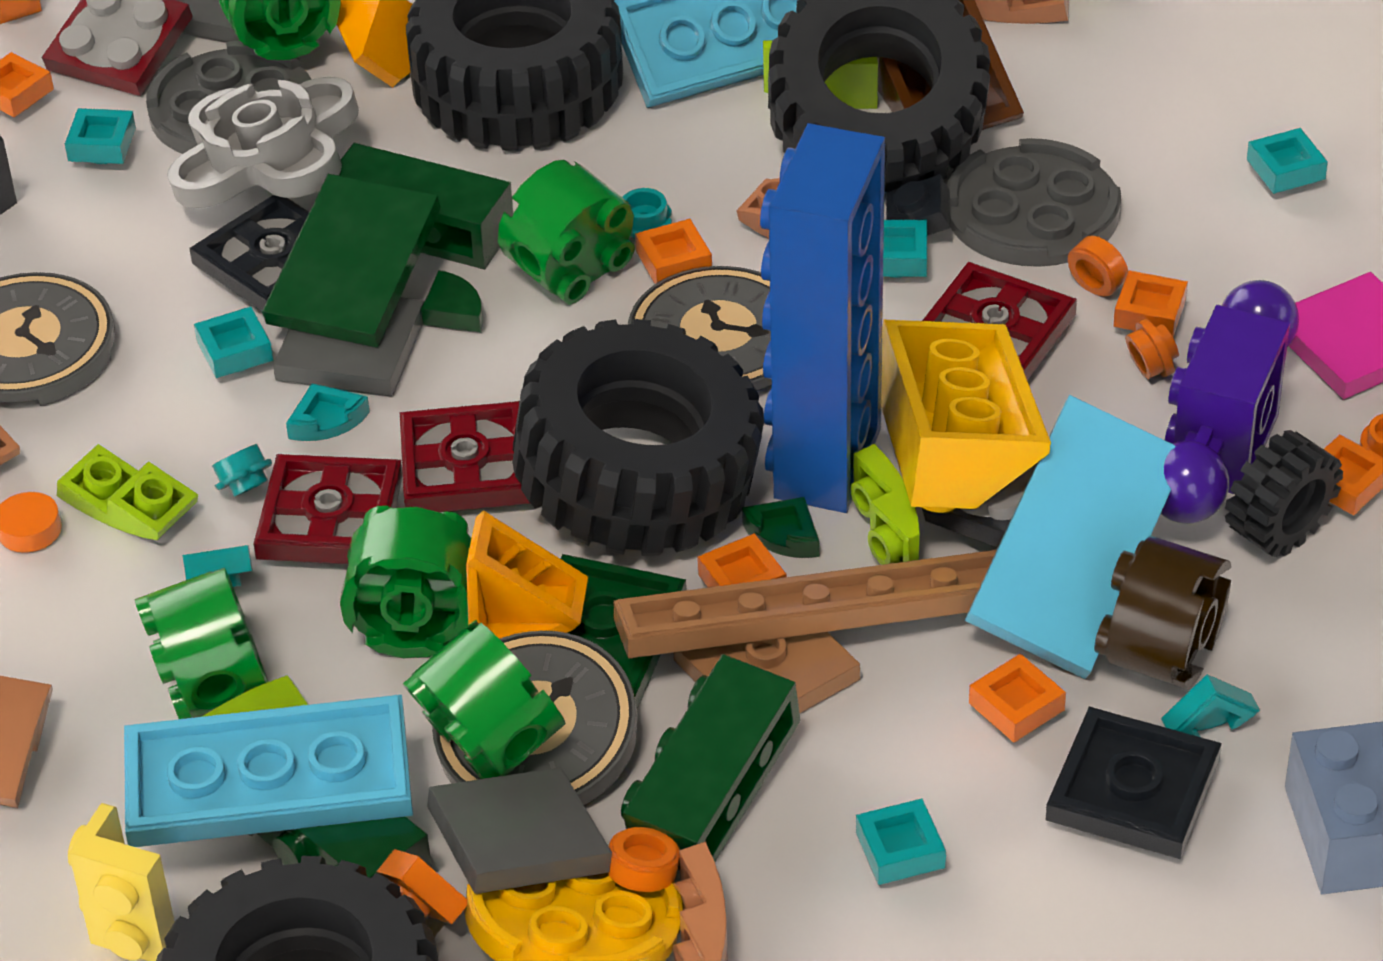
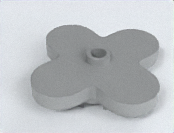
[167,77,359,208]

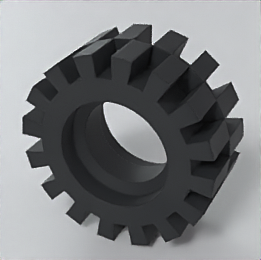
[1225,430,1343,557]

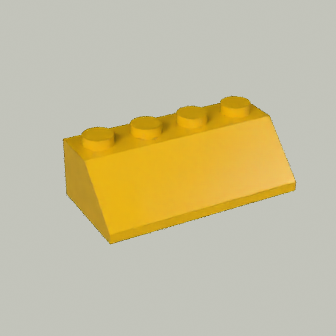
[881,319,1051,513]

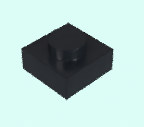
[886,174,950,236]

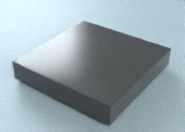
[273,297,424,396]
[427,768,612,894]

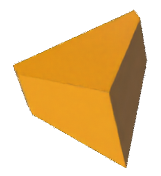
[337,0,412,88]
[466,510,588,639]

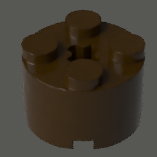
[1094,536,1232,689]

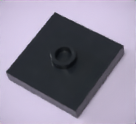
[1045,706,1222,859]

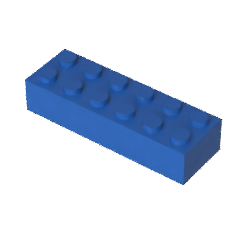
[760,123,885,513]

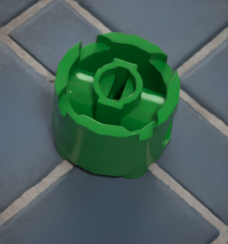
[218,0,341,60]
[498,159,635,304]
[340,506,471,659]
[135,567,268,719]
[403,620,566,779]

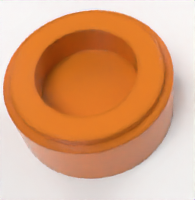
[1068,236,1128,296]
[0,492,62,552]
[608,827,680,892]

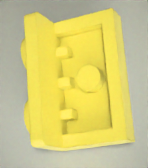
[68,803,175,961]

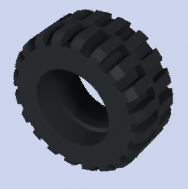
[406,0,623,150]
[768,0,990,193]
[512,319,764,556]
[156,856,438,961]

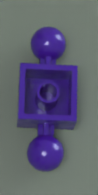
[1161,280,1299,524]

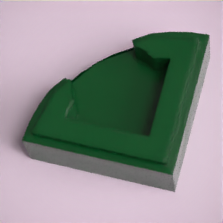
[421,270,483,333]
[742,497,819,558]

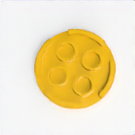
[464,873,682,961]

